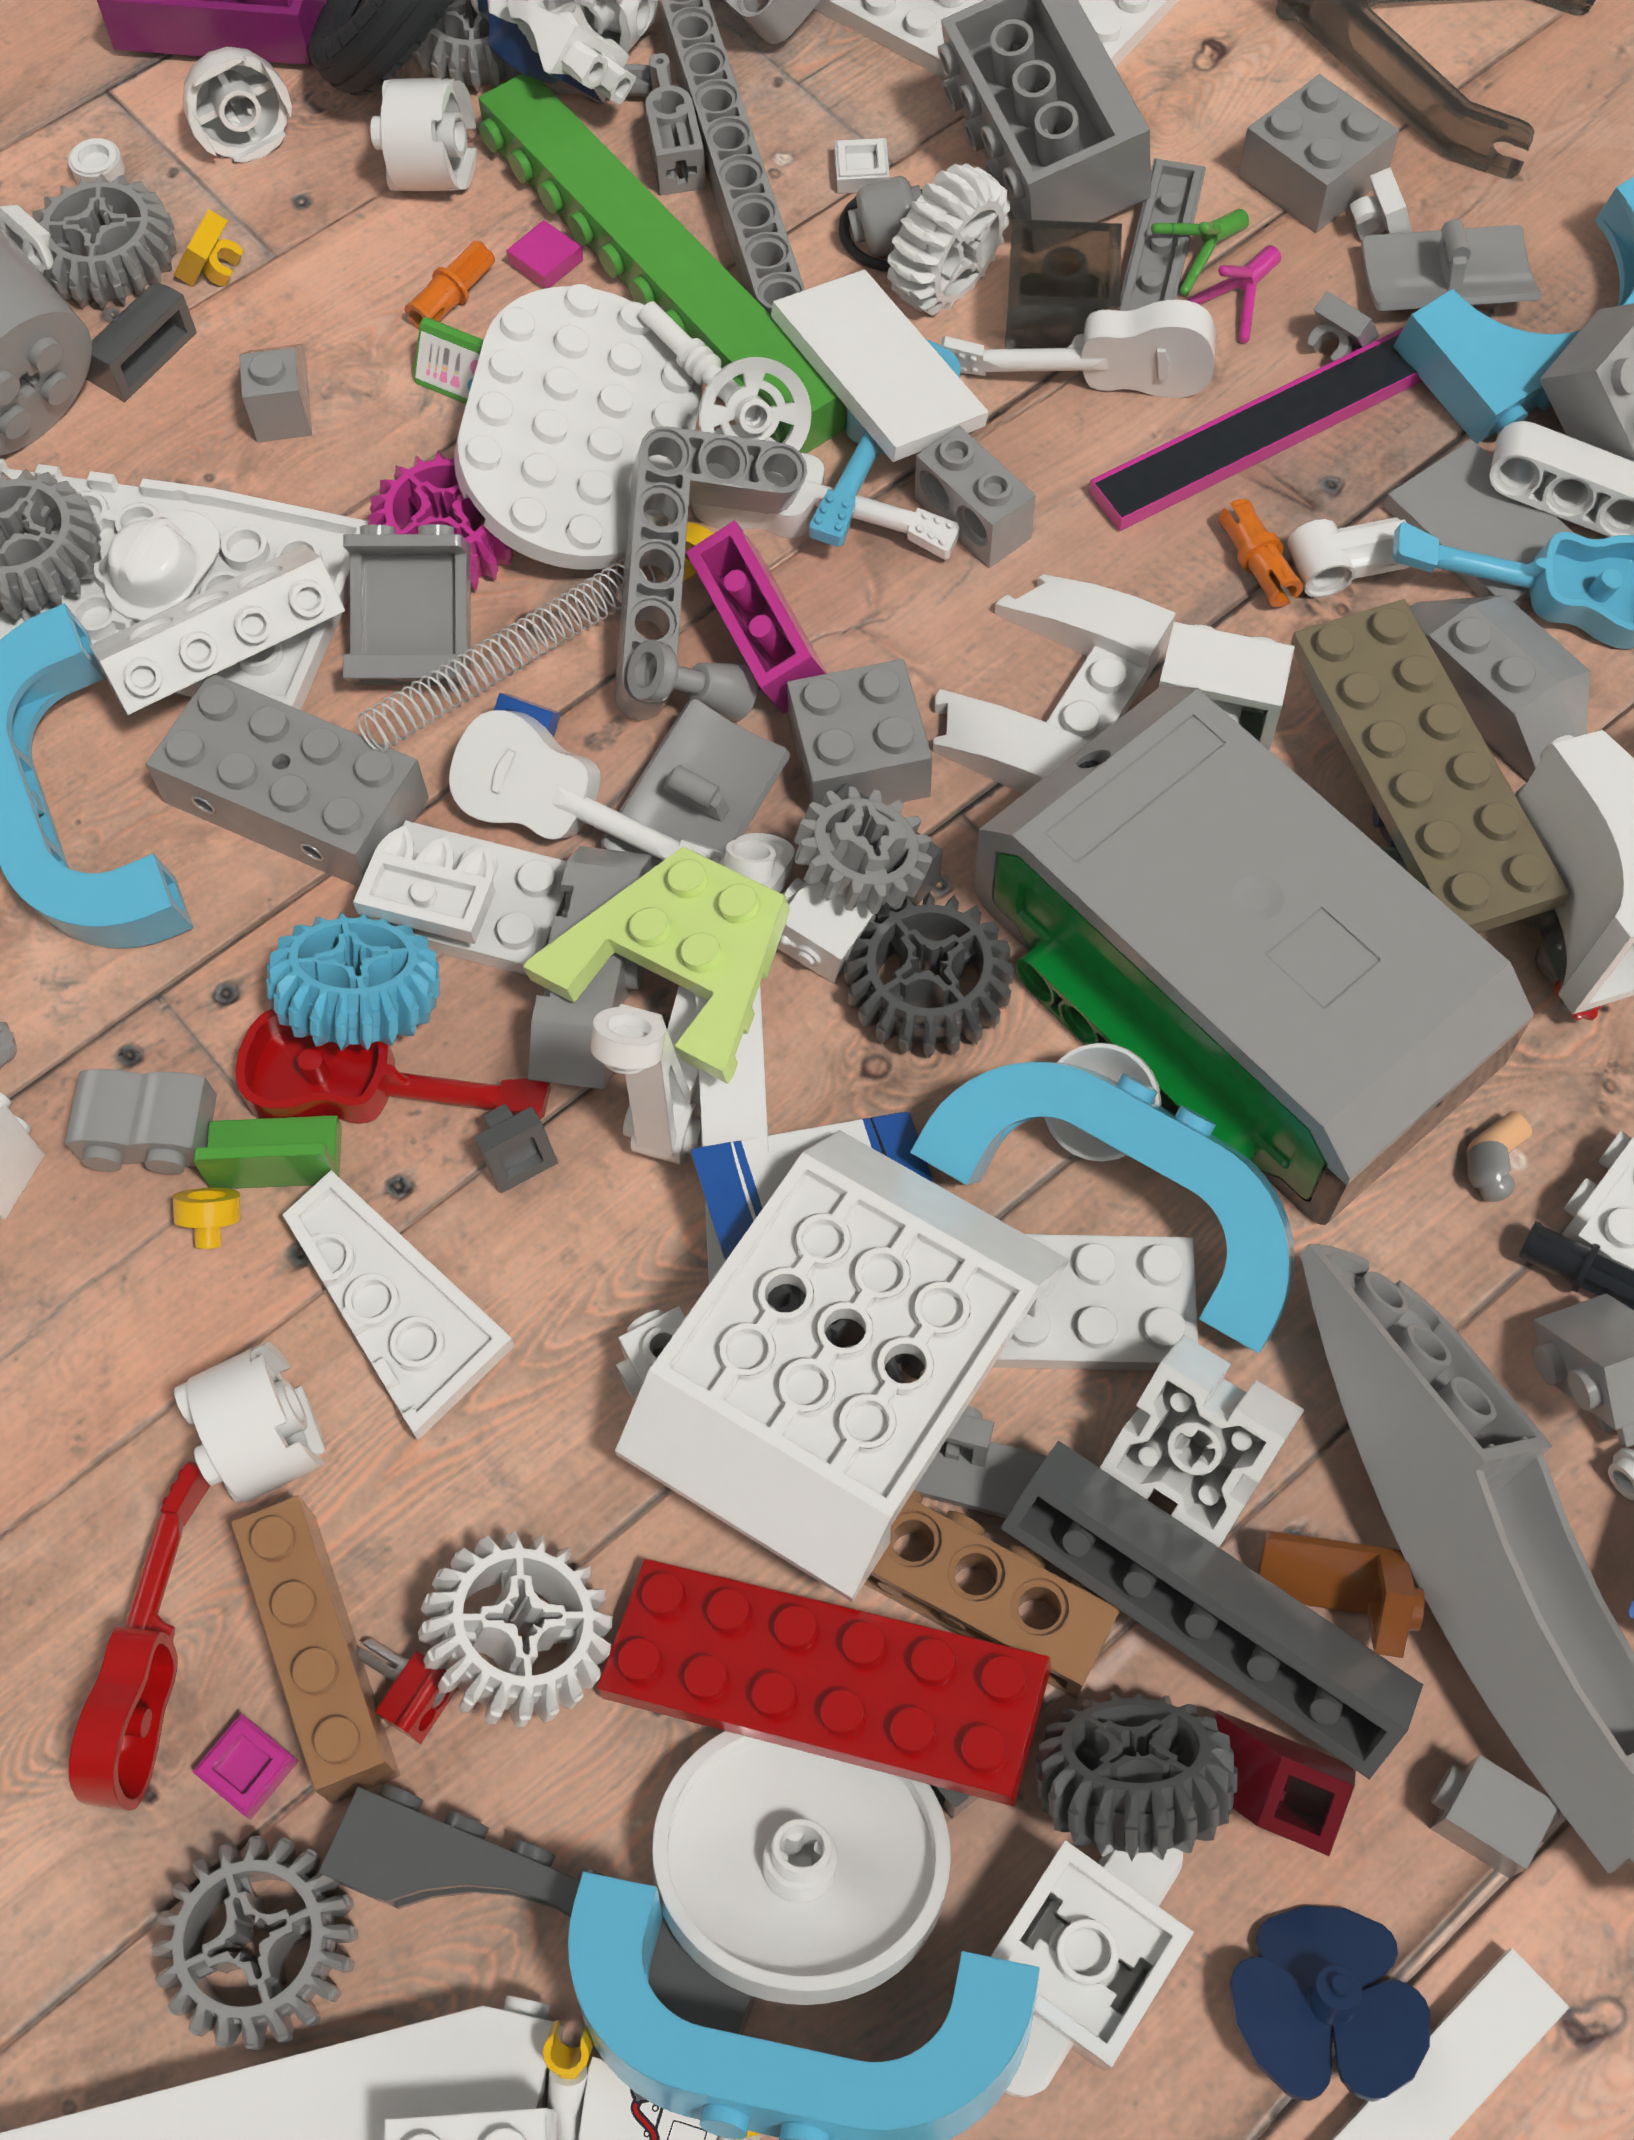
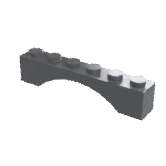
[318,1783,756,2035]

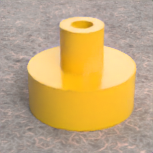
[173,1188,241,1249]

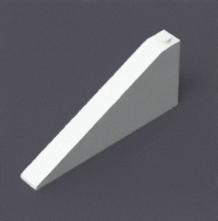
[0,1996,565,2140]

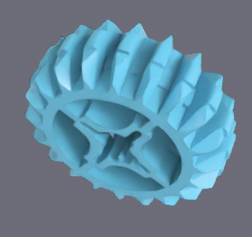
[266,912,440,1051]

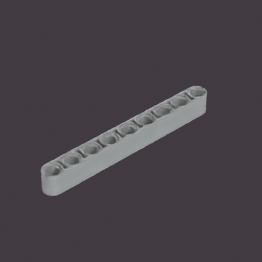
[659,0,804,315]

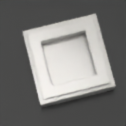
[834,138,890,194]

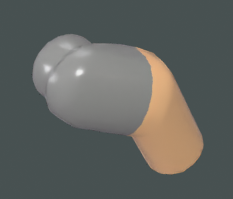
[1466,1111,1532,1202]

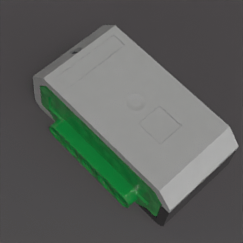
[974,686,1534,1225]

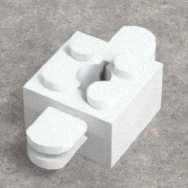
[991,1840,1194,2098]

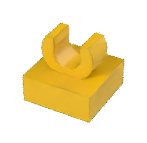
[174,209,244,287]

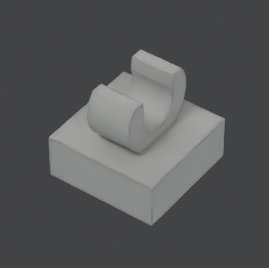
[1308,291,1379,362]

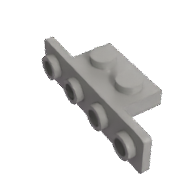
[915,1406,1047,1518]

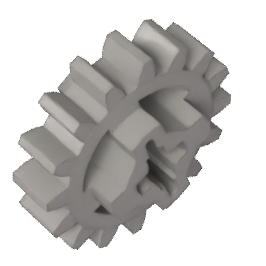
[794,787,933,914]

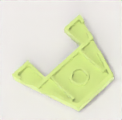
[523,847,790,1084]

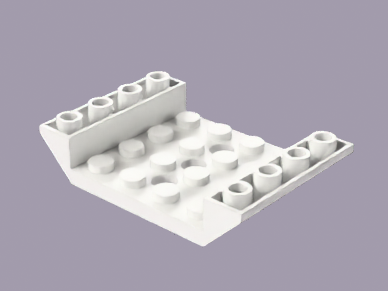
[615,1130,1068,1602]

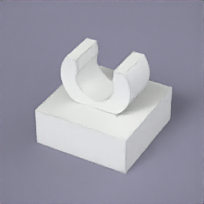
[1350,167,1412,241]

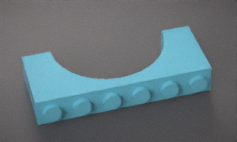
[1393,176,1634,444]

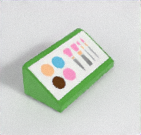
[414,317,484,404]

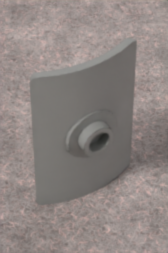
[1361,219,1541,311]
[601,699,790,869]

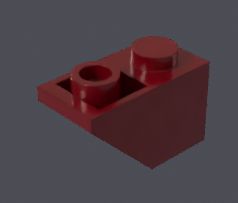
[1215,1710,1356,1856]

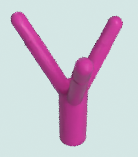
[1187,245,1281,343]

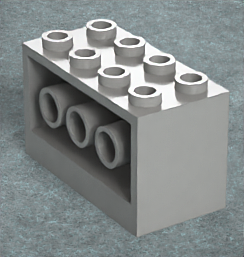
[938,0,1151,250]

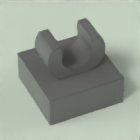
[474,1103,558,1193]

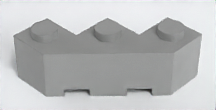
[528,846,652,1089]

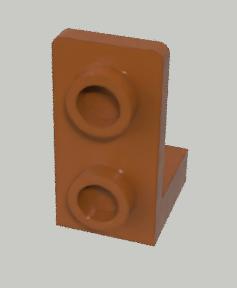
[1257,1531,1425,1658]

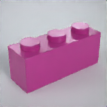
[686,520,828,714]

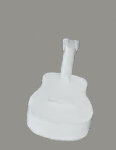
[941,299,1216,398]
[690,425,960,560]
[449,710,725,863]

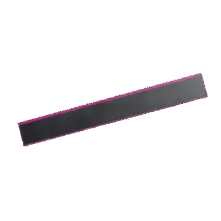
[1089,327,1423,532]

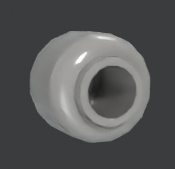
[848,176,921,257]

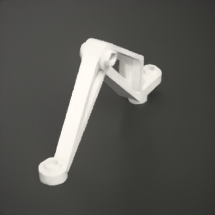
[590,833,795,1165]

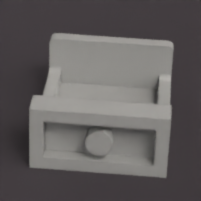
[343,524,471,685]

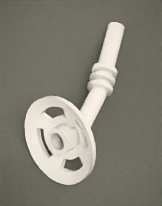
[639,301,812,473]

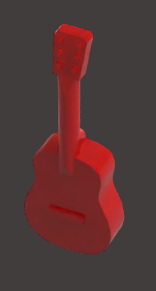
[235,1009,551,1124]
[68,1462,211,1811]

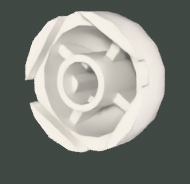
[183,47,292,163]

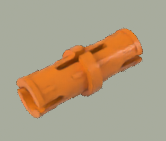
[1218,499,1304,607]

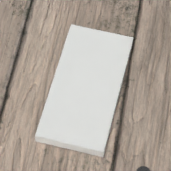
[771,269,989,462]

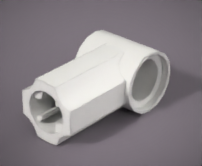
[1287,517,1409,598]

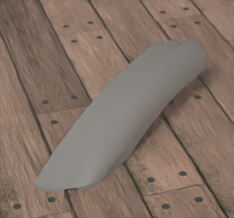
[1300,1244,1634,1874]

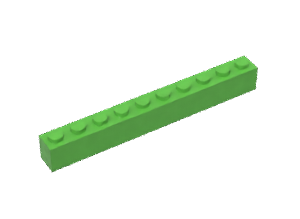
[478,73,846,454]

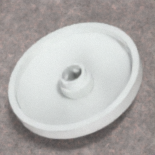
[652,1731,951,2005]

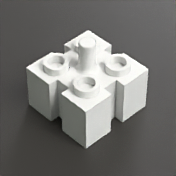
[1100,1335,1304,1547]

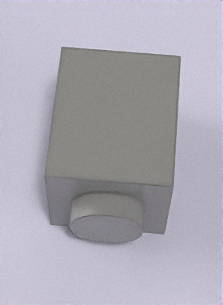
[1430,1755,1558,1878]

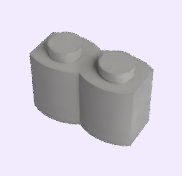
[65,1069,217,1174]

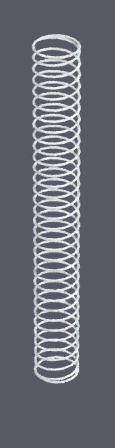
[357,558,656,752]

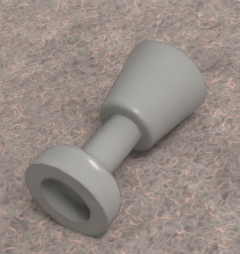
[627,640,758,722]

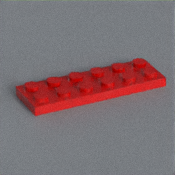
[597,1559,1051,1807]

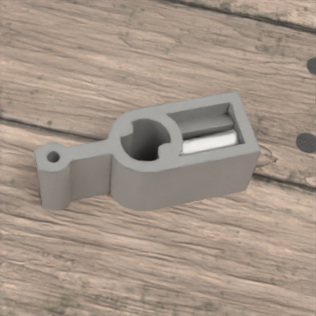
[645,53,707,196]

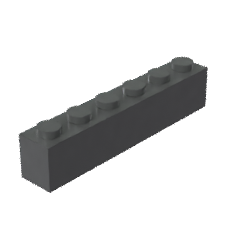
[1001,1440,1423,1780]

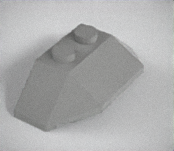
[1409,595,1590,781]

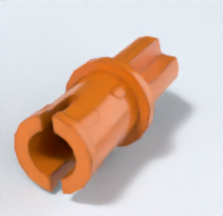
[404,241,495,330]

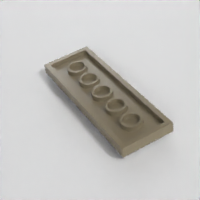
[1290,599,1570,933]

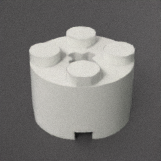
[370,78,477,191]
[174,1341,325,1503]

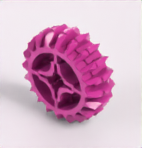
[368,450,514,591]

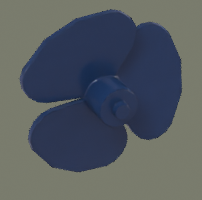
[1229,1906,1430,2102]

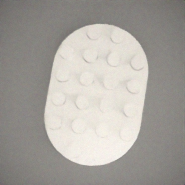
[454,284,701,570]

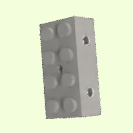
[145,674,429,887]

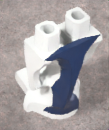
[471,0,636,105]

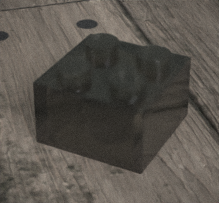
[1004,219,1122,349]

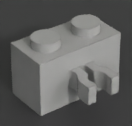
[1533,1293,1634,1448]

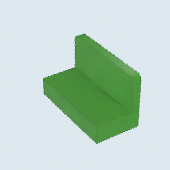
[193,1115,342,1189]

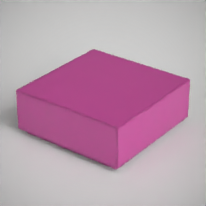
[506,220,583,289]
[193,1714,299,1820]

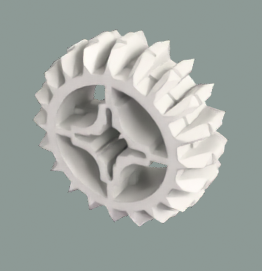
[887,163,1011,316]
[418,1531,613,1729]

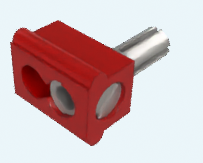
[358,1638,458,1744]

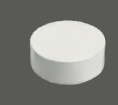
[68,138,125,185]

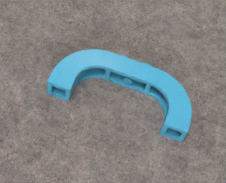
[0,603,193,948]
[910,1062,1295,1354]
[568,1871,1040,2140]

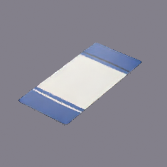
[691,1112,934,1260]

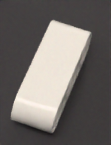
[1489,421,1634,537]

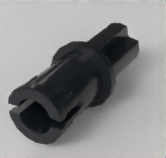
[1517,1221,1634,1310]

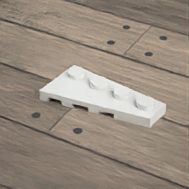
[283,1170,515,1441]

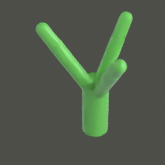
[1151,209,1249,296]

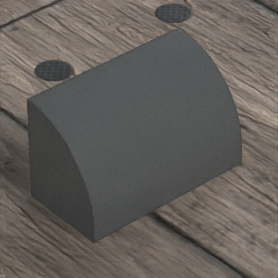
[86,283,197,402]

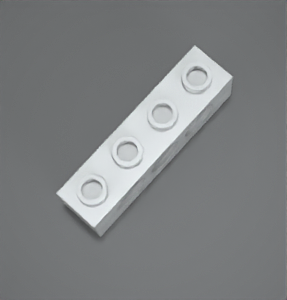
[89,544,345,715]

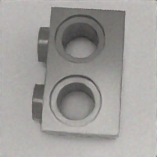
[915,426,1036,568]

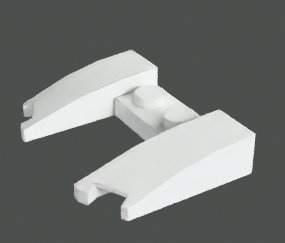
[933,574,1176,794]

